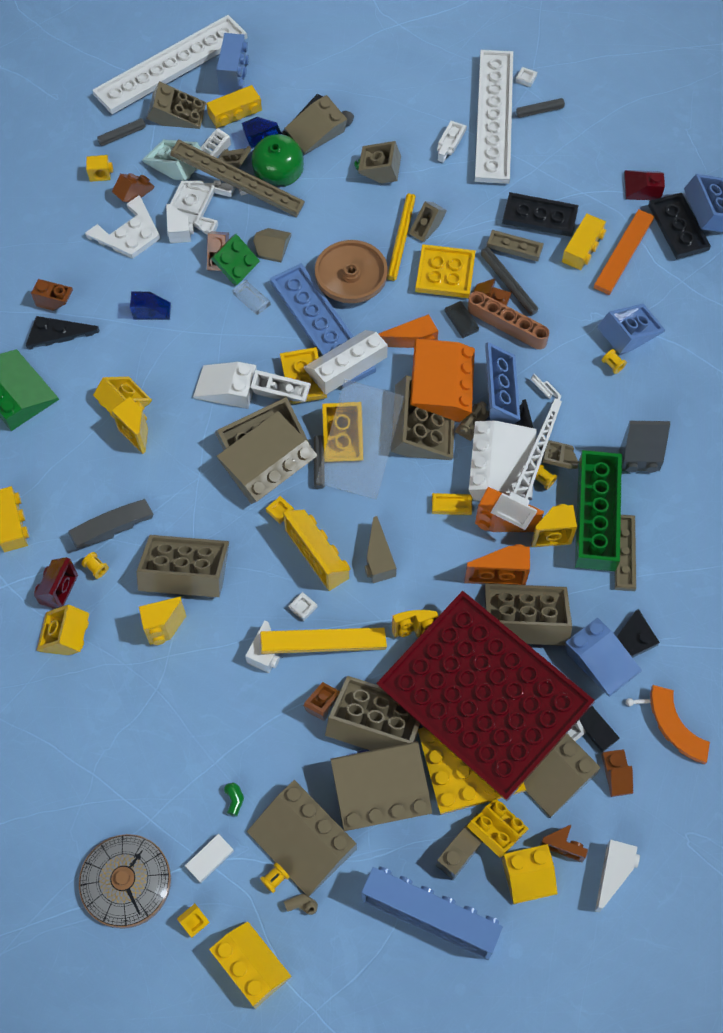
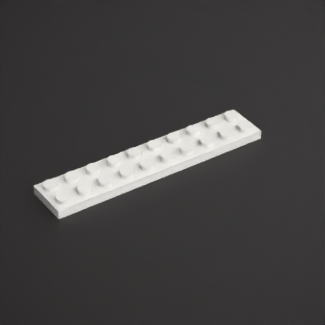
[92,15,248,114]
[475,50,513,184]

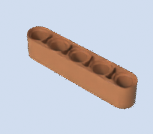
[468,291,549,349]

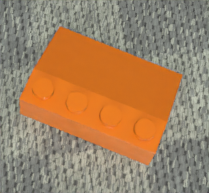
[410,339,475,423]

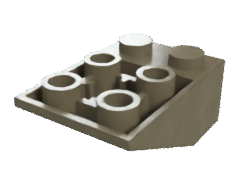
[146,81,206,129]

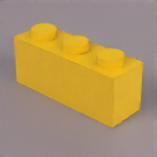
[206,85,262,128]
[562,213,607,270]
[0,486,30,553]

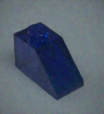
[242,117,283,149]
[130,291,171,320]

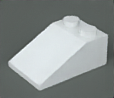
[193,362,257,409]

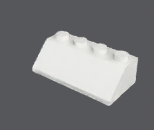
[304,330,388,395]

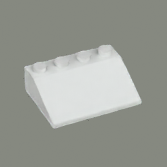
[469,420,537,501]

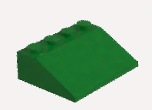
[0,349,59,431]

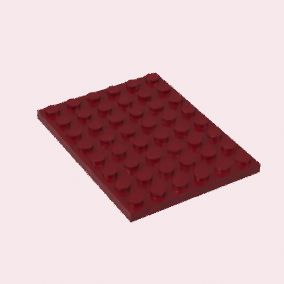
[376,590,595,801]

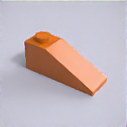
[378,314,438,348]

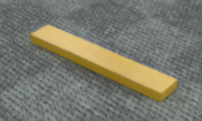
[260,628,387,654]

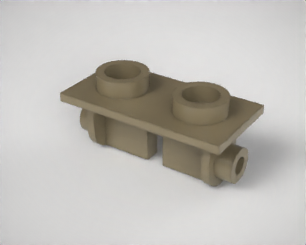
[455,401,490,441]

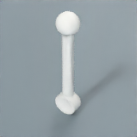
[626,698,651,706]

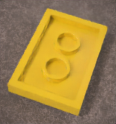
[280,347,327,404]

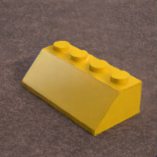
[283,510,350,591]

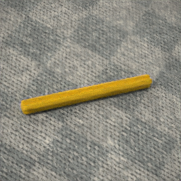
[387,193,416,281]

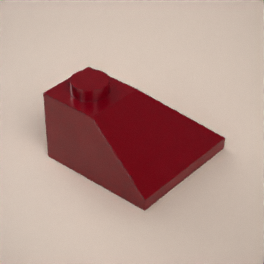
[624,170,665,200]

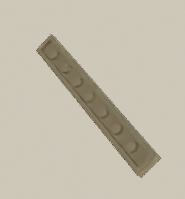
[170,139,305,217]

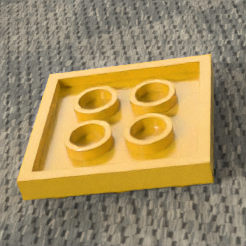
[415,244,476,298]

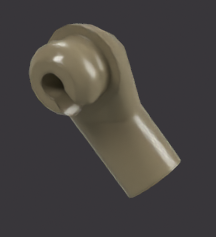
[284,894,318,915]

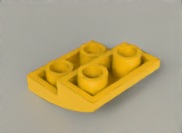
[392,610,438,638]
[467,800,529,858]

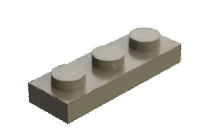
[487,230,544,261]

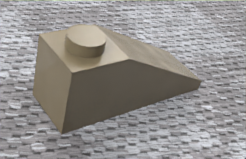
[364,516,397,583]
[436,813,483,880]

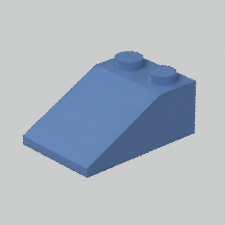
[597,304,665,354]
[565,617,642,697]

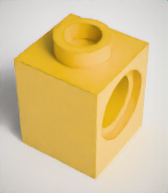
[86,155,113,182]

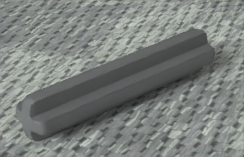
[516,98,565,118]
[97,118,146,146]
[314,435,325,489]

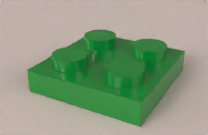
[210,234,260,286]

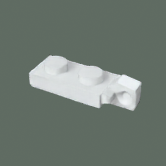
[437,121,467,163]

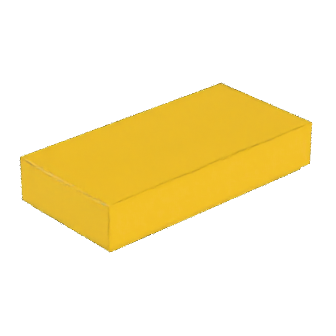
[432,493,472,515]

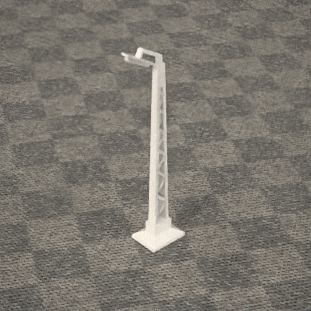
[490,374,562,530]

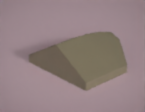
[218,146,251,169]
[253,228,291,263]
[542,440,578,469]

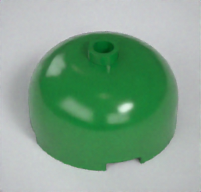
[251,134,304,186]

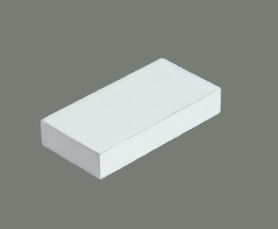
[185,834,234,883]

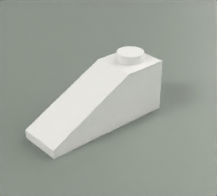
[250,370,311,402]
[595,840,640,912]

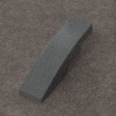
[68,499,154,549]

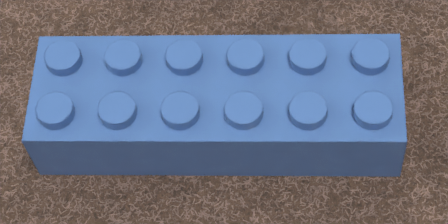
[361,866,503,960]

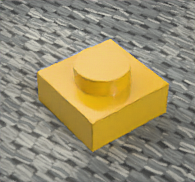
[266,496,294,524]
[177,903,210,938]

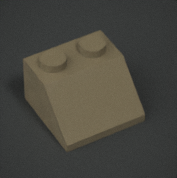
[358,141,401,183]

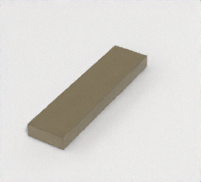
[614,515,636,591]

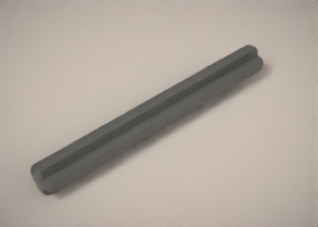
[481,247,538,315]

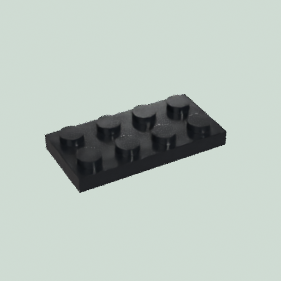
[502,192,579,237]
[648,193,711,259]

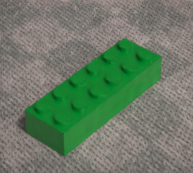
[575,450,622,572]

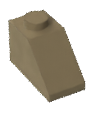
[409,201,447,242]

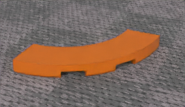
[650,685,710,764]

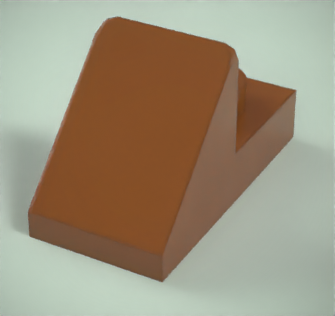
[474,279,511,306]
[303,682,340,721]
[601,749,633,797]
[540,825,588,862]

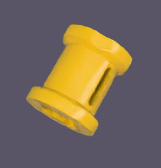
[602,349,627,374]
[535,464,558,490]
[81,552,109,579]
[259,862,290,893]

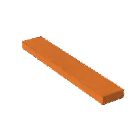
[593,209,655,295]

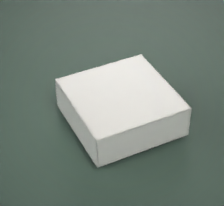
[515,67,538,87]
[288,592,318,621]

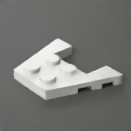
[170,181,236,235]
[85,195,160,259]

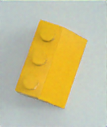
[209,921,292,1009]

